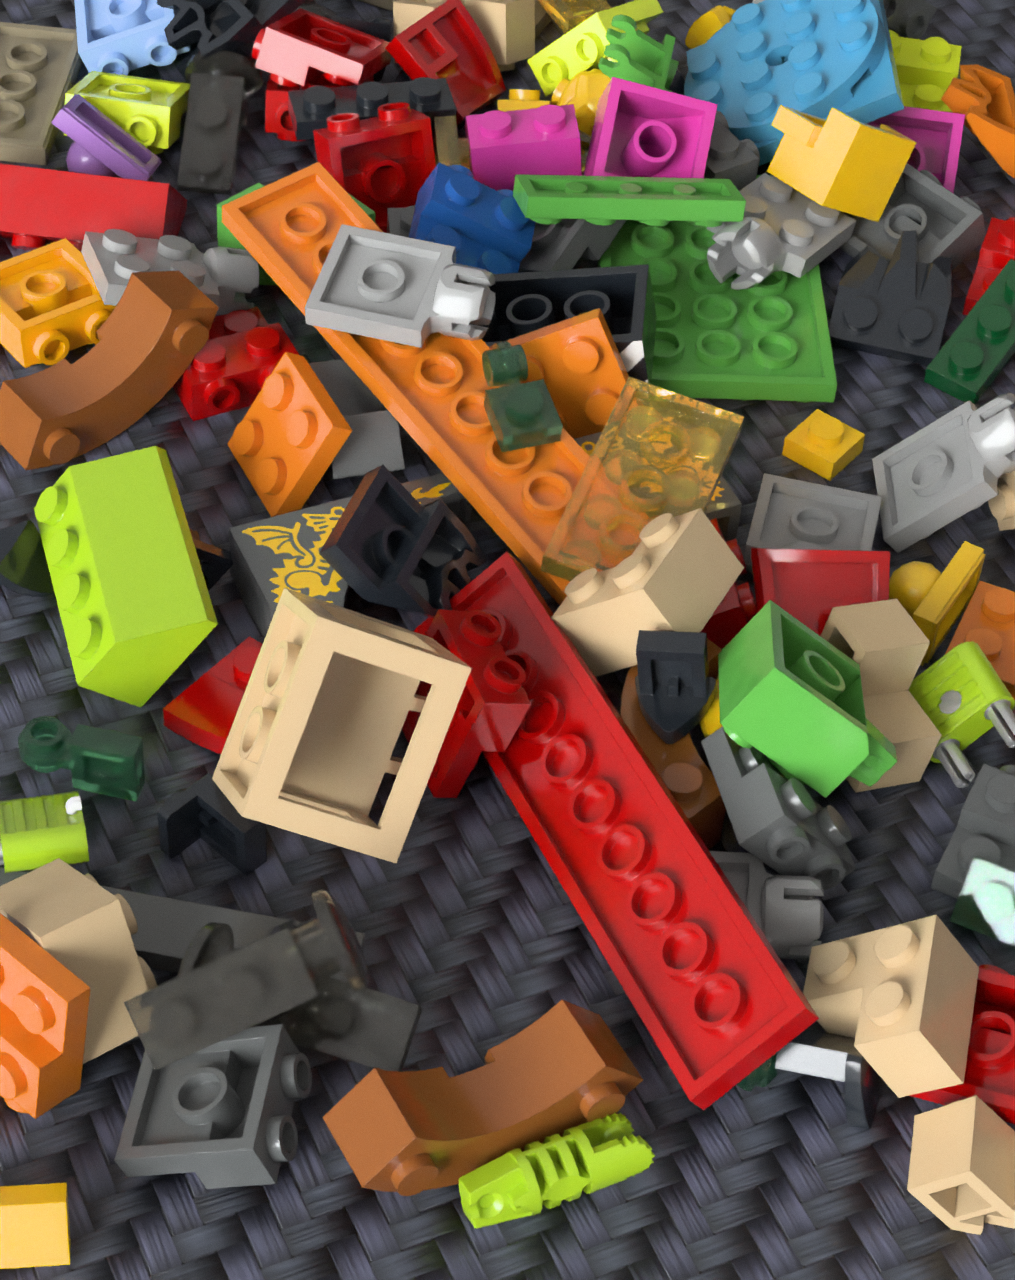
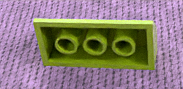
[34,446,218,708]

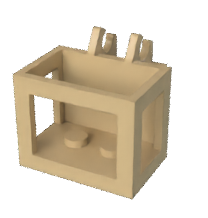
[212,588,472,863]

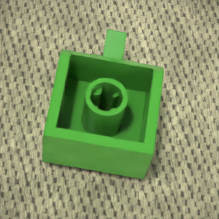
[718,600,897,798]

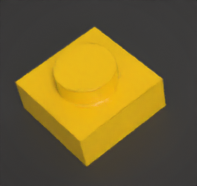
[498,89,551,112]
[782,409,865,481]

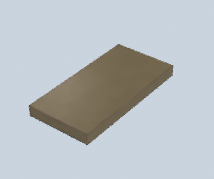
[0,22,83,165]

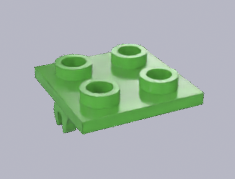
[598,15,679,92]

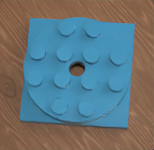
[684,0,904,166]

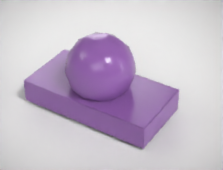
[51,94,161,181]

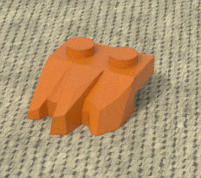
[941,64,1015,179]

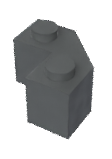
[309,359,405,482]

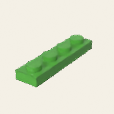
[513,174,746,227]

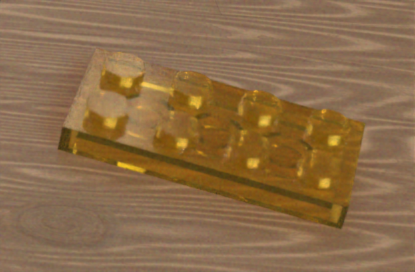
[541,377,744,581]

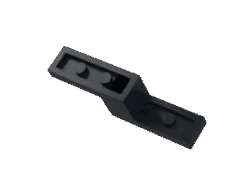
[288,77,471,171]

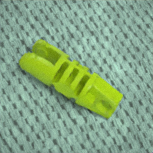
[459,1112,655,1229]

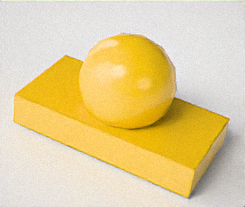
[889,541,986,666]

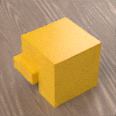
[767,105,917,222]

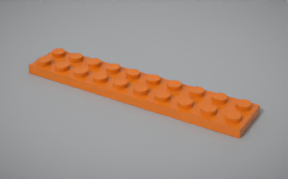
[222,162,649,605]

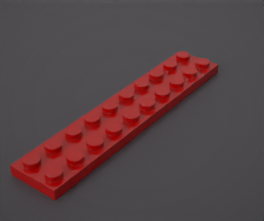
[413,551,819,1110]

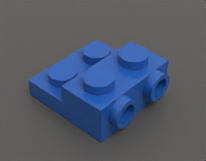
[409,162,535,274]

